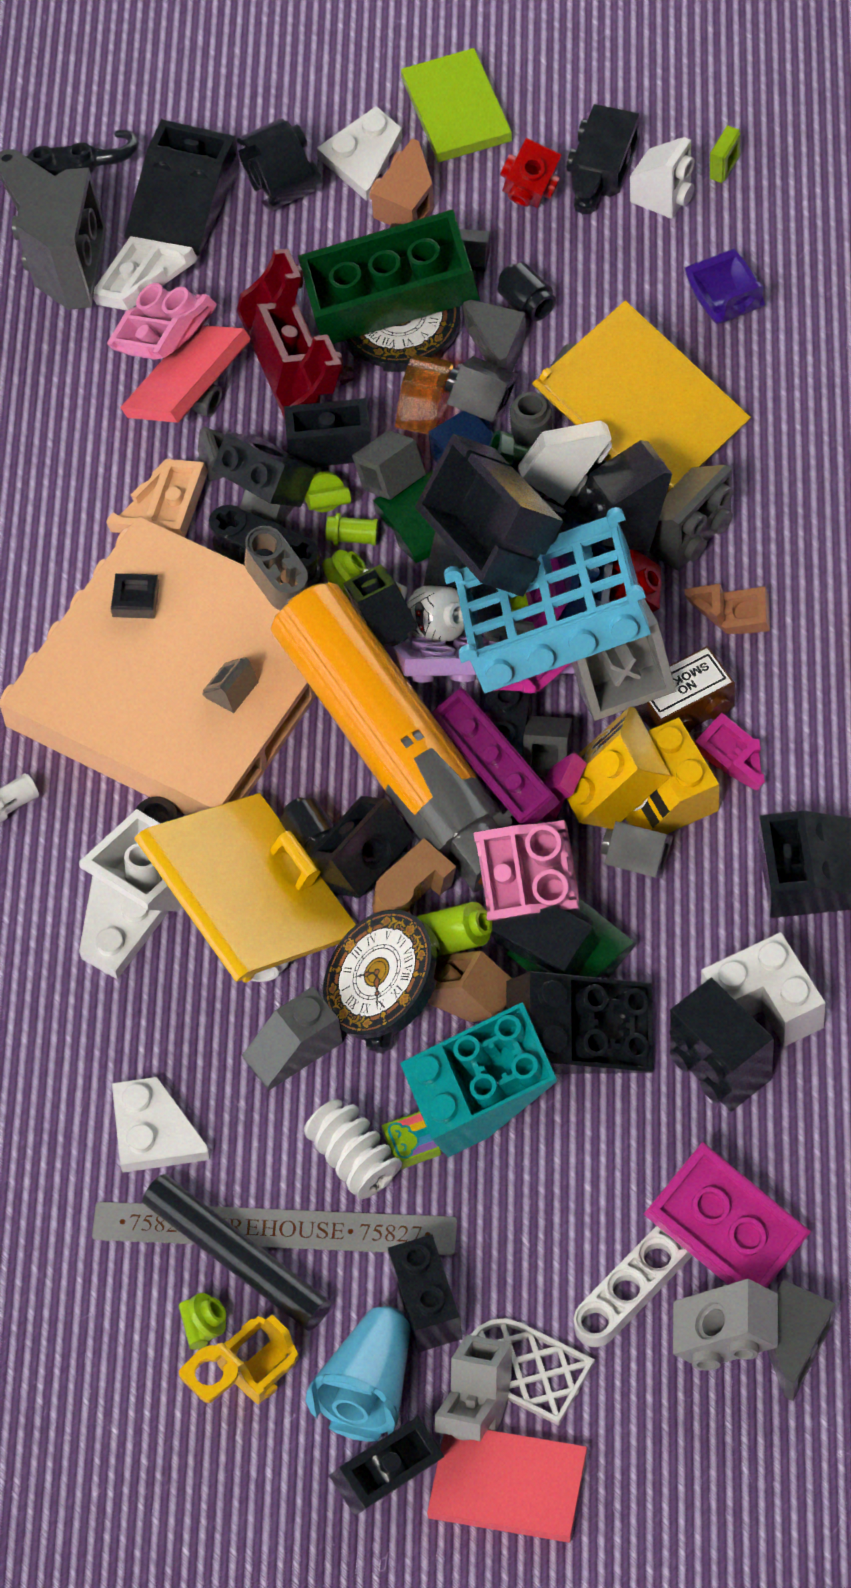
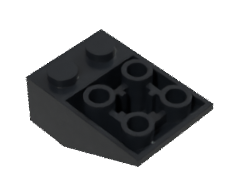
[124,119,240,256]
[758,810,851,918]
[506,971,653,1074]

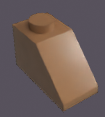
[428,951,512,1022]

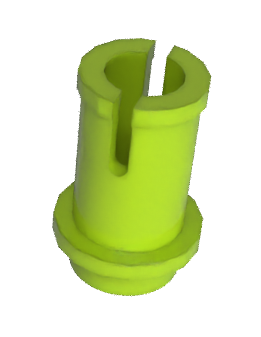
[326,513,378,546]

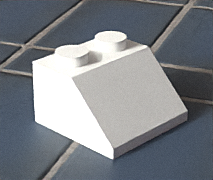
[79,809,182,911]

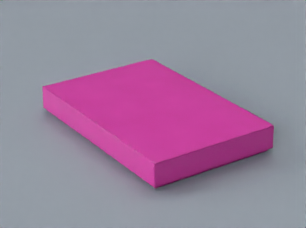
[643,1142,811,1288]

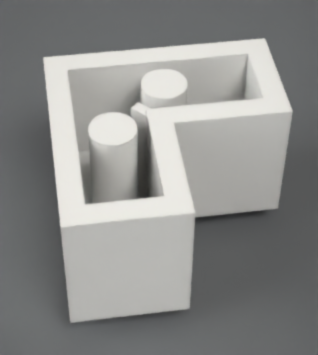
[701,932,826,1047]

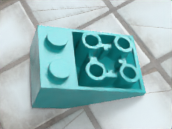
[400,1002,558,1158]

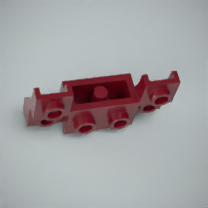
[237,248,343,419]

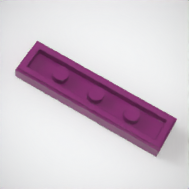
[431,686,561,825]

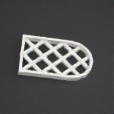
[471,1318,595,1426]

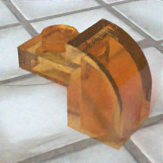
[395,354,456,434]

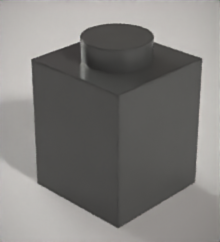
[352,430,426,500]
[523,716,572,777]
[601,821,673,878]

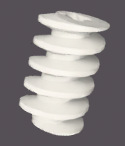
[304,1099,402,1199]

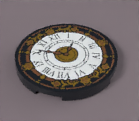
[343,306,461,372]
[323,910,440,1041]

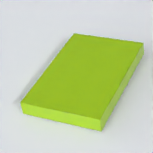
[400,48,512,163]

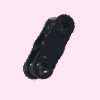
[209,505,322,588]

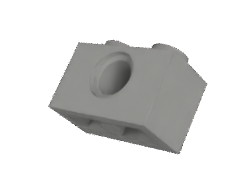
[673,1279,778,1371]

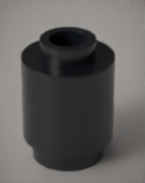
[497,262,556,321]
[280,797,334,854]

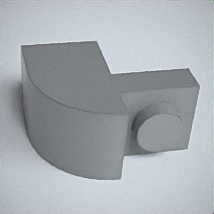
[435,1334,512,1441]

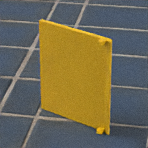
[532,300,751,493]
[134,793,356,983]

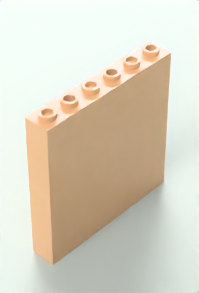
[0,516,317,815]

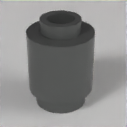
[510,392,552,448]

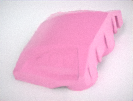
[107,283,217,359]
[474,820,580,922]

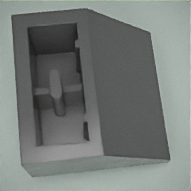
[649,465,733,572]

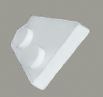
[317,106,403,201]
[93,236,198,310]
[79,876,168,979]
[112,1077,210,1172]

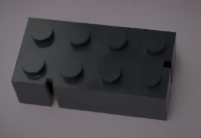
[414,433,563,597]

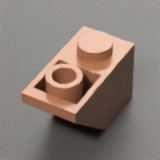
[369,138,434,225]

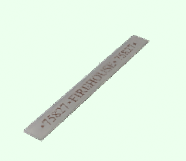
[92,1202,457,1255]

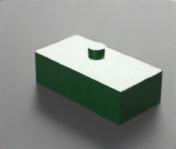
[298,209,480,344]

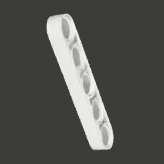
[574,1226,693,1347]

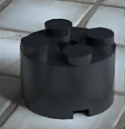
[237,118,322,211]

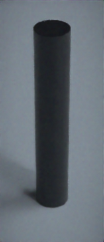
[142,1174,331,1331]

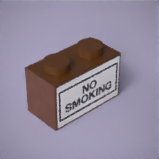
[634,646,735,733]

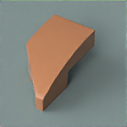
[684,584,770,634]

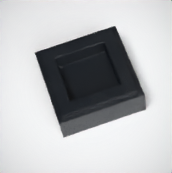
[111,573,159,619]

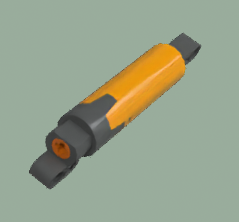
[245,526,543,893]

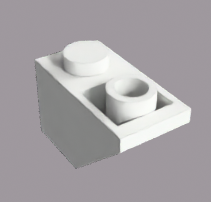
[630,137,695,219]
[518,420,612,505]

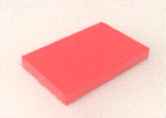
[120,326,251,423]
[427,1430,587,1543]

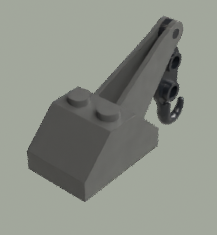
[0,130,139,310]

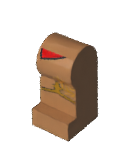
[372,838,456,914]

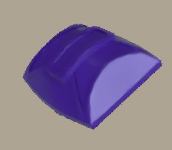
[685,248,765,324]

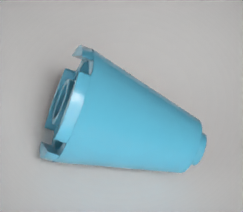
[305,1306,411,1442]

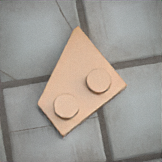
[106,459,208,538]

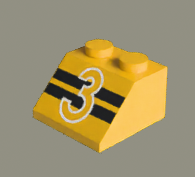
[567,707,671,829]
[625,717,719,834]

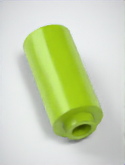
[416,902,492,957]

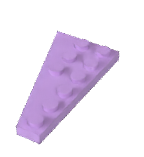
[383,636,574,682]

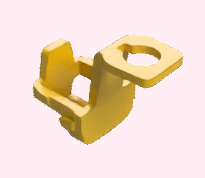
[179,1315,299,1405]

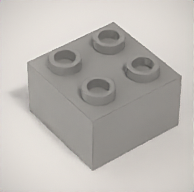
[572,598,676,721]

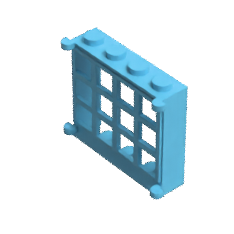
[444,507,651,693]

